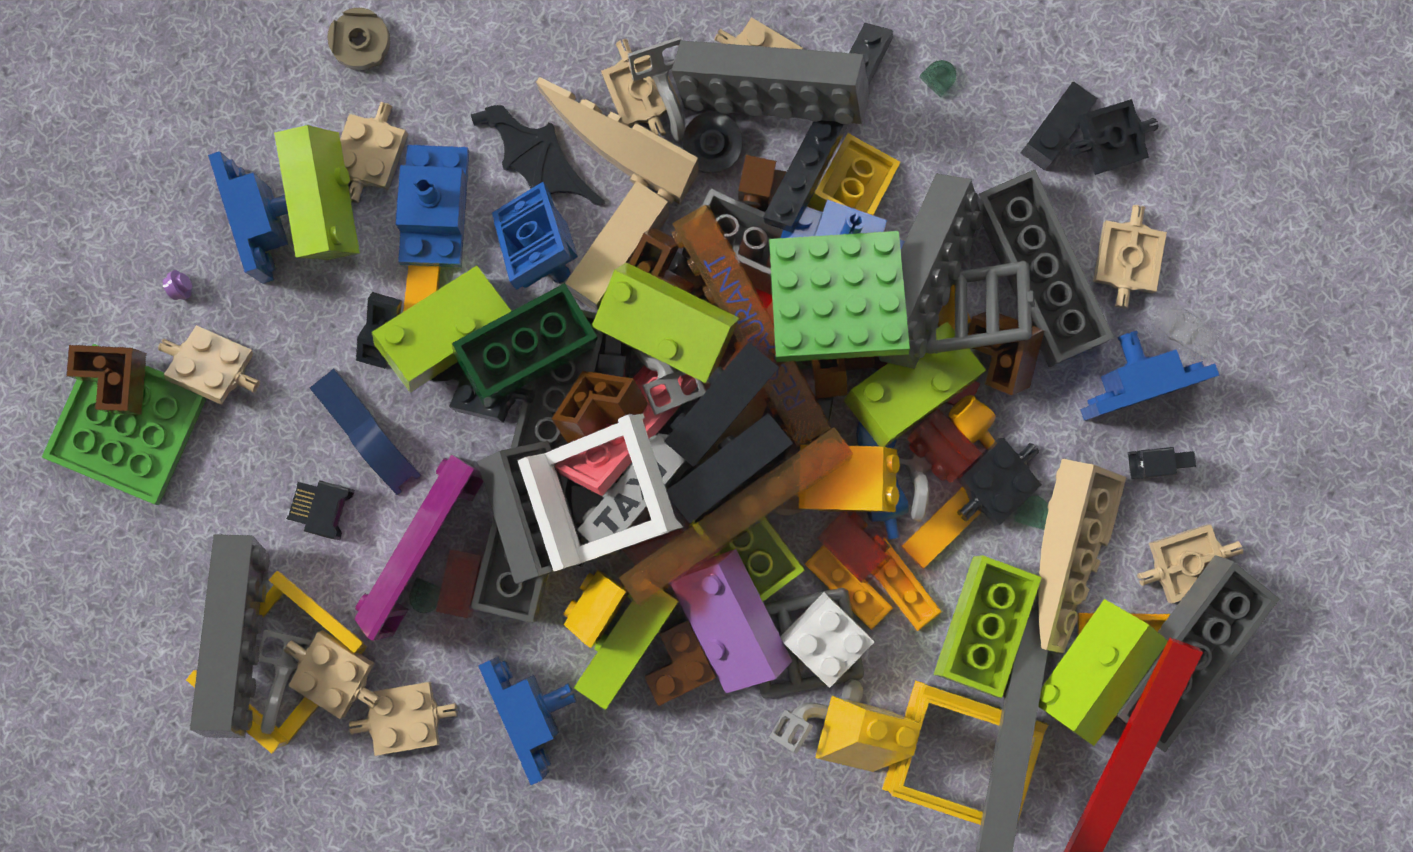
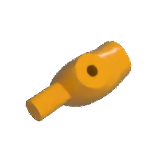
[948,395,996,450]

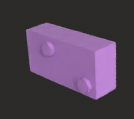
[669,549,792,693]

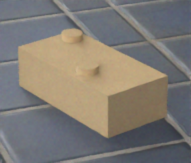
[565,181,669,312]

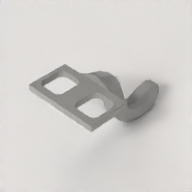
[628,37,685,142]
[633,347,705,415]
[894,434,949,521]
[259,629,313,734]
[769,679,863,754]

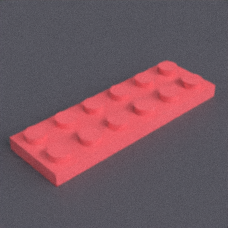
[554,365,702,496]

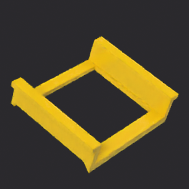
[186,571,367,754]
[882,680,1049,825]

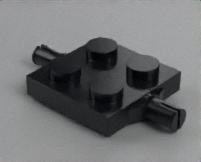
[1070,99,1159,175]
[445,373,535,423]
[956,438,1042,526]

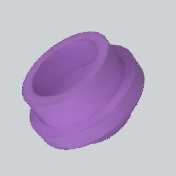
[163,270,192,300]

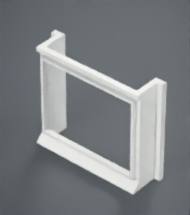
[517,414,683,572]

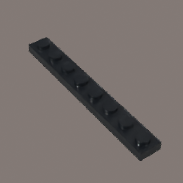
[763,23,893,233]

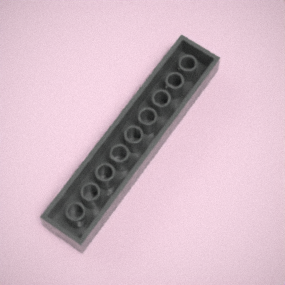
[471,310,606,623]

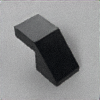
[356,292,402,369]

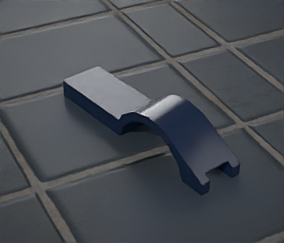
[310,368,422,495]

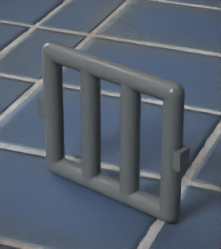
[926,261,1035,354]
[758,588,864,698]

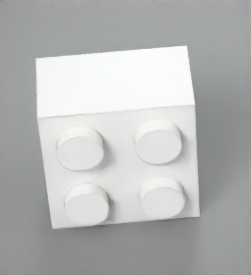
[780,592,874,688]

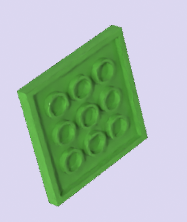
[769,231,910,362]
[42,344,207,505]

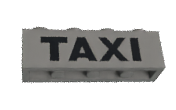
[578,434,692,556]

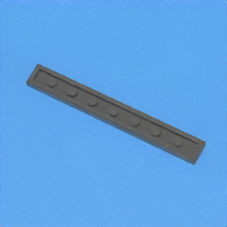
[976,608,1048,852]

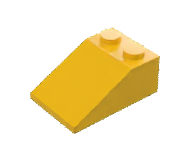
[807,133,900,215]
[563,570,630,648]

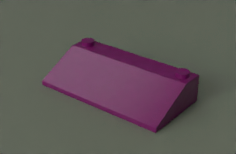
[354,454,483,641]

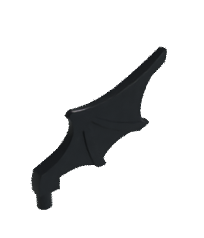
[471,105,605,206]

